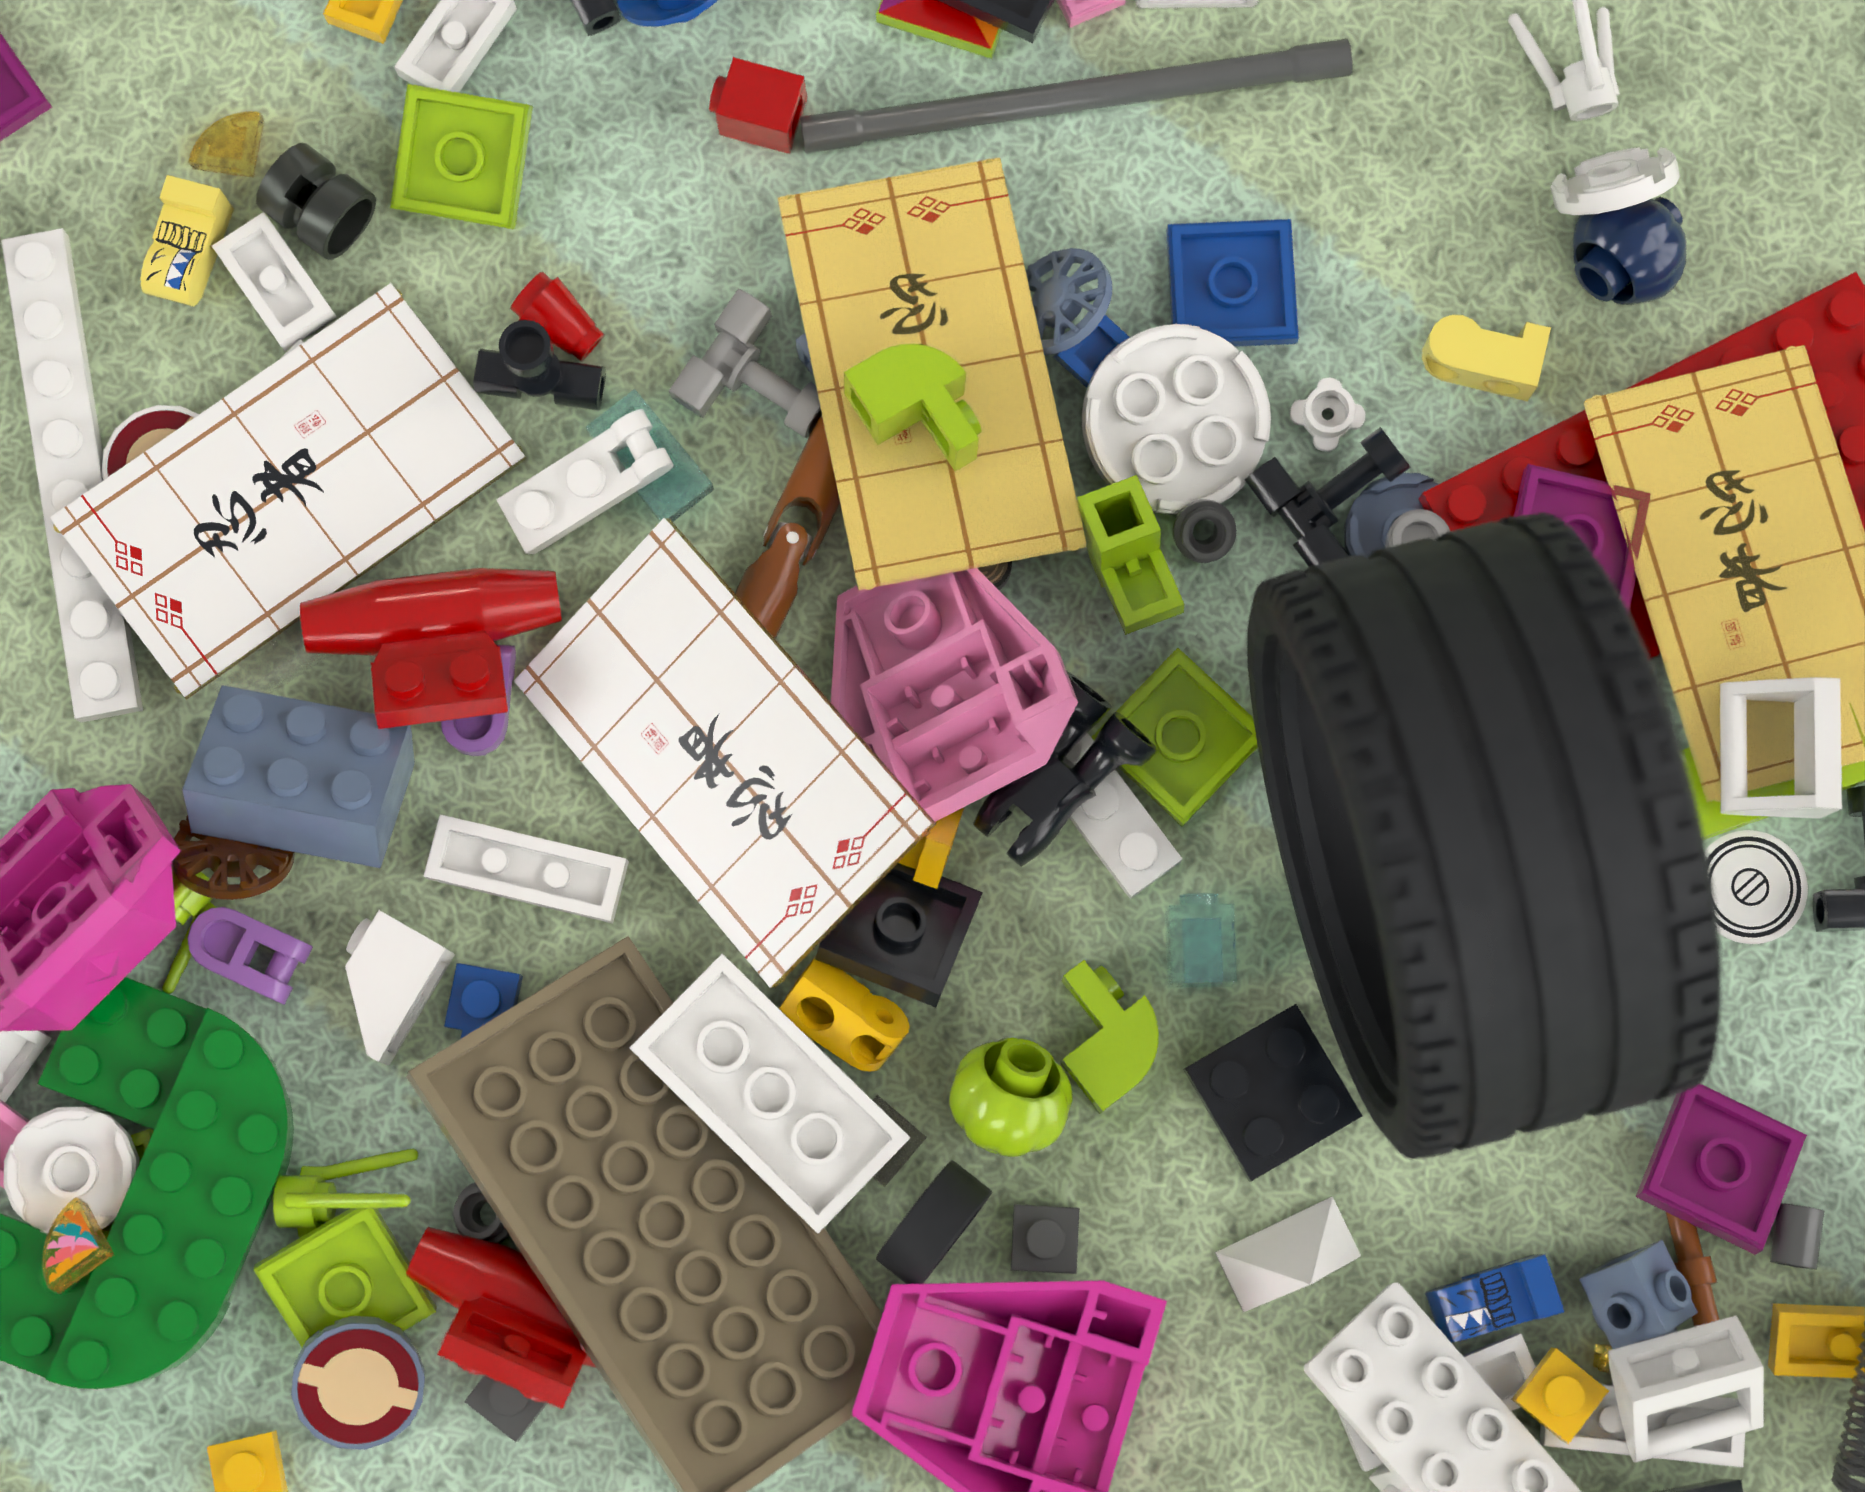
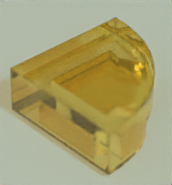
[188,111,264,177]

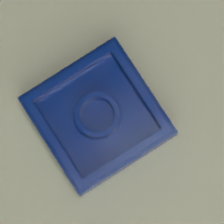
[1166,219,1299,347]

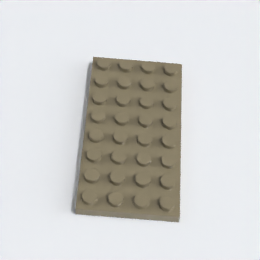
[406,936,882,1492]

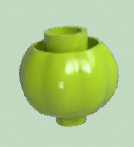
[949,1038,1072,1157]

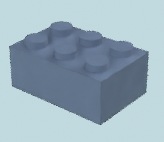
[182,685,415,868]

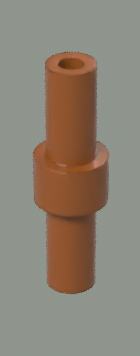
[1666,1212,1720,1327]

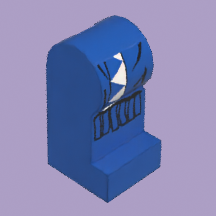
[1425,1254,1565,1343]

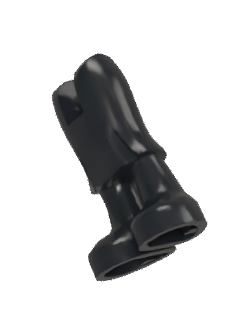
[973,671,1158,867]

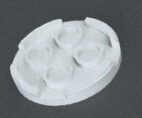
[1082,324,1271,515]

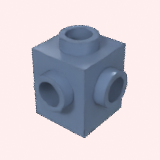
[1579,1240,1698,1349]

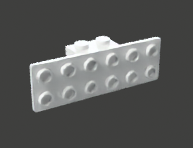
[1304,1282,1581,1492]

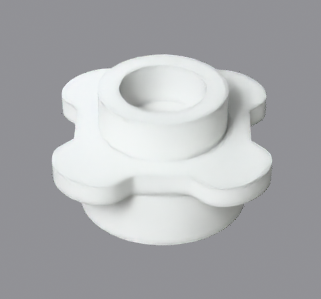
[1290,378,1365,452]

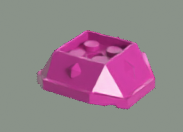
[0,784,180,1032]

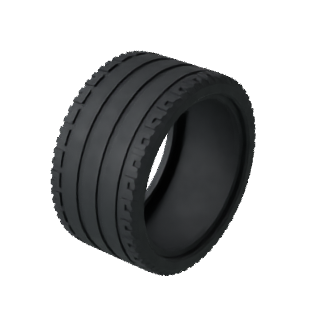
[1247,513,1721,1159]

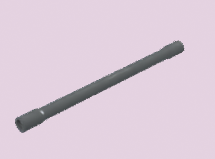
[800,38,1353,154]

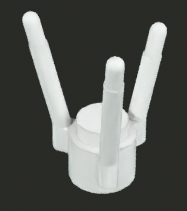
[1508,0,1620,121]

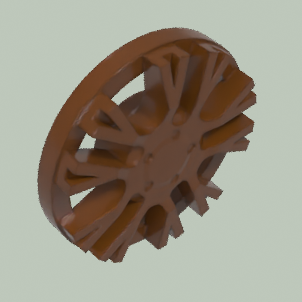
[172,815,295,900]

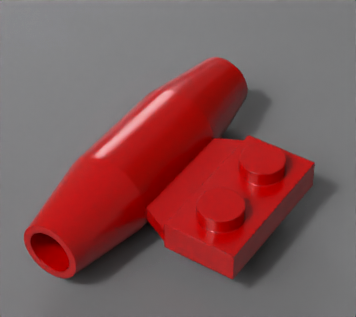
[300,568,562,729]
[406,1227,596,1409]

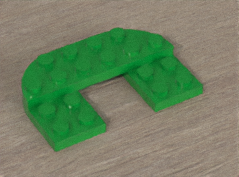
[0,977,294,1389]

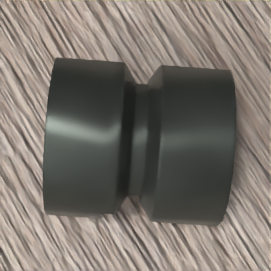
[256,143,377,260]

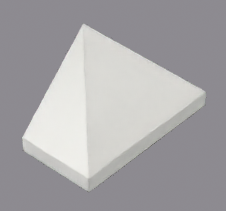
[1215,1197,1361,1312]

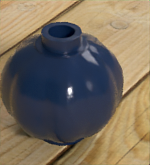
[1573,197,1686,305]

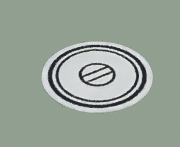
[1706,830,1808,944]

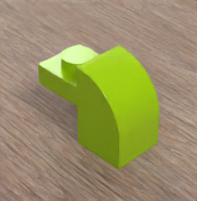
[844,344,982,472]
[1077,475,1185,635]
[1060,960,1159,1114]

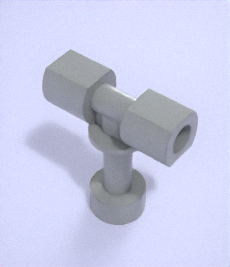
[669,288,822,438]

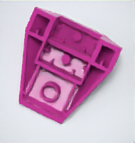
[851,1280,1167,1492]

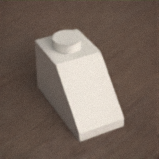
[345,910,455,1065]

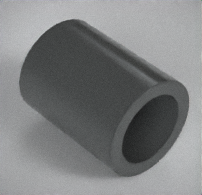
[1770,1203,1825,1270]

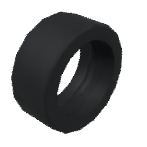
[876,1160,992,1284]

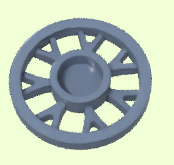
[1024,248,1112,355]

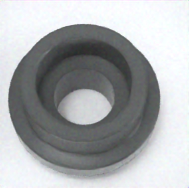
[1173,499,1236,563]
[453,1182,510,1244]

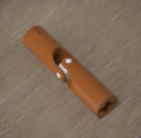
[733,417,840,642]

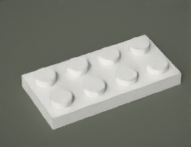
[630,954,910,1233]

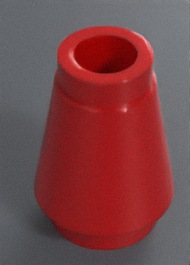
[510,271,605,362]

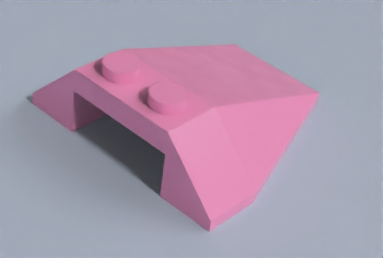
[830,568,1078,823]

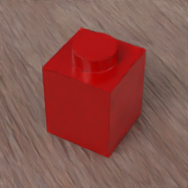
[709,57,807,154]

